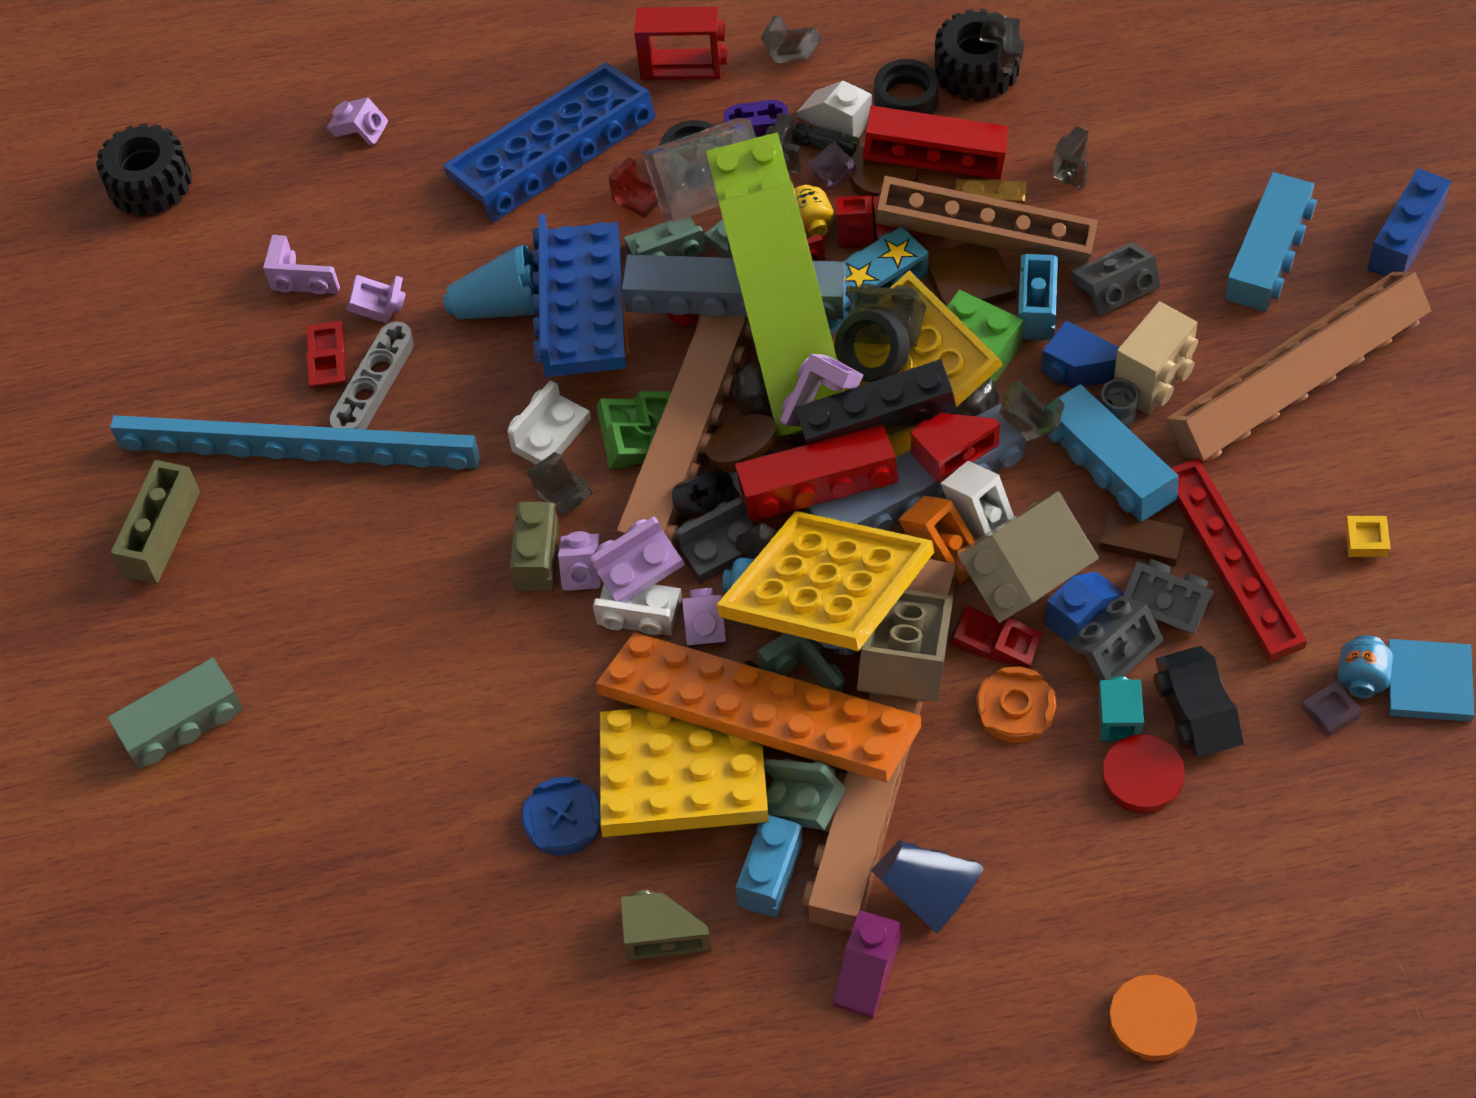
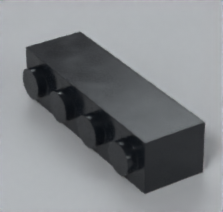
[795,359,957,444]

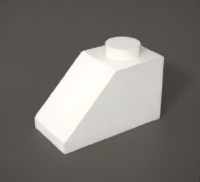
[796,80,872,138]
[941,461,1014,539]

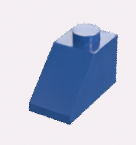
[1041,320,1119,389]
[1045,572,1124,642]

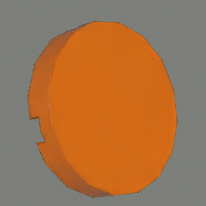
[976,666,1056,743]
[1109,974,1197,1062]

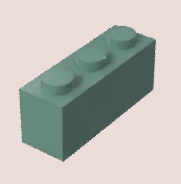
[108,657,244,770]

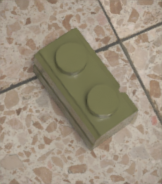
[510,502,559,591]

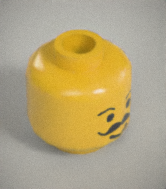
[794,185,835,238]

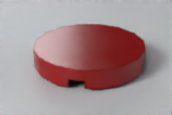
[1102,734,1185,813]

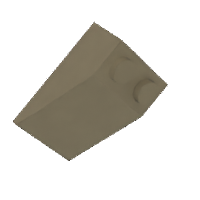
[957,491,1099,623]
[857,589,953,702]

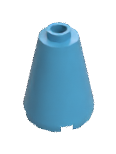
[443,245,539,320]

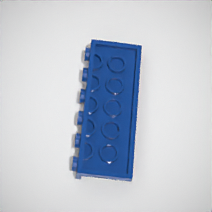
[443,62,655,222]
[532,214,626,377]

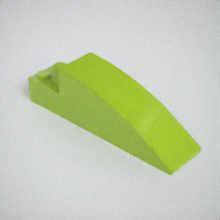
[706,132,845,439]

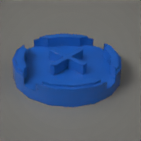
[521,777,601,856]

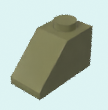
[621,890,712,960]

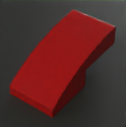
[306,321,347,388]
[949,605,1043,668]

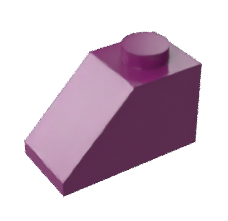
[833,910,900,1018]

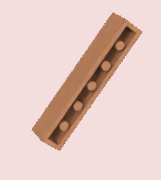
[875,176,1098,266]

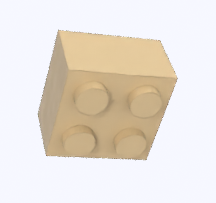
[1114,301,1198,416]

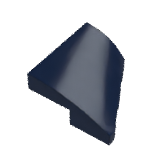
[870,840,984,933]

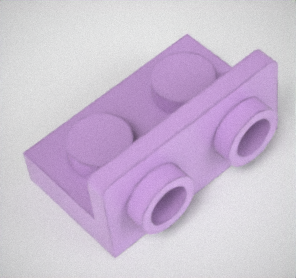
[589,516,684,603]

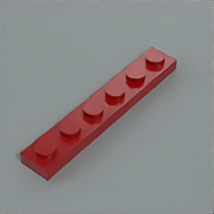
[1171,458,1307,662]

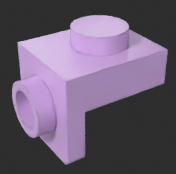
[326,97,388,145]
[346,275,405,324]
[558,531,601,591]
[682,588,726,645]

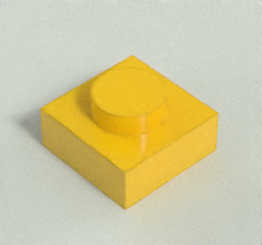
[1345,516,1391,557]

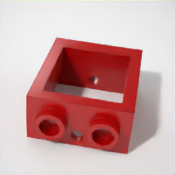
[634,6,728,80]

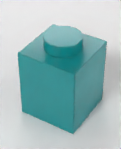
[1097,677,1144,742]

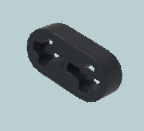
[672,470,734,516]

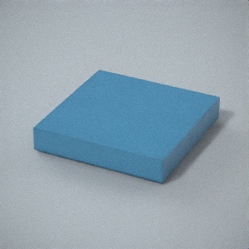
[1387,639,1474,722]

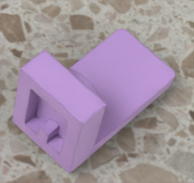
[263,235,340,294]
[780,354,863,426]

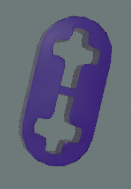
[723,100,789,139]

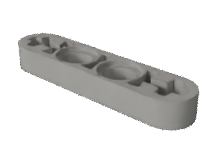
[330,321,414,429]

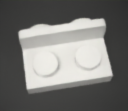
[507,380,591,471]
[593,584,682,636]

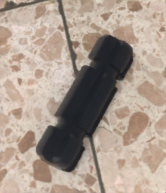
[793,122,860,157]

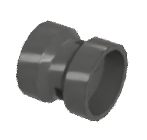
[1100,379,1139,428]

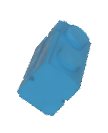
[1018,254,1058,340]
[735,815,803,917]

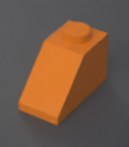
[898,495,975,585]

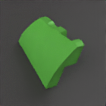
[596,391,671,470]

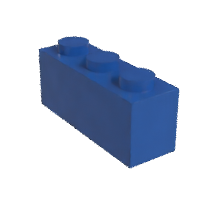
[1367,168,1452,277]

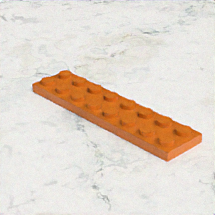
[596,632,921,783]

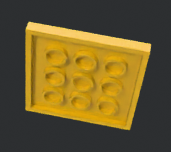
[832,270,1003,458]
[716,511,934,651]
[600,708,769,837]

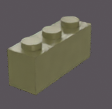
[110,460,200,584]

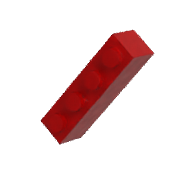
[862,105,1009,180]
[735,424,899,522]

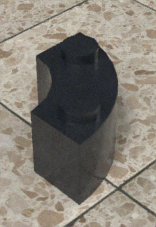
[1153,645,1244,758]

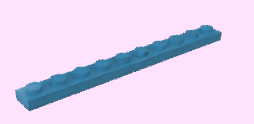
[110,415,480,470]

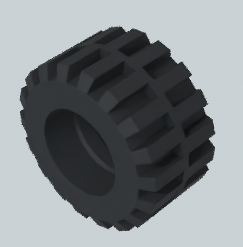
[935,9,1021,101]
[96,123,192,216]

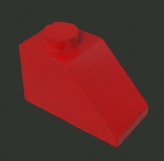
[910,413,1000,484]

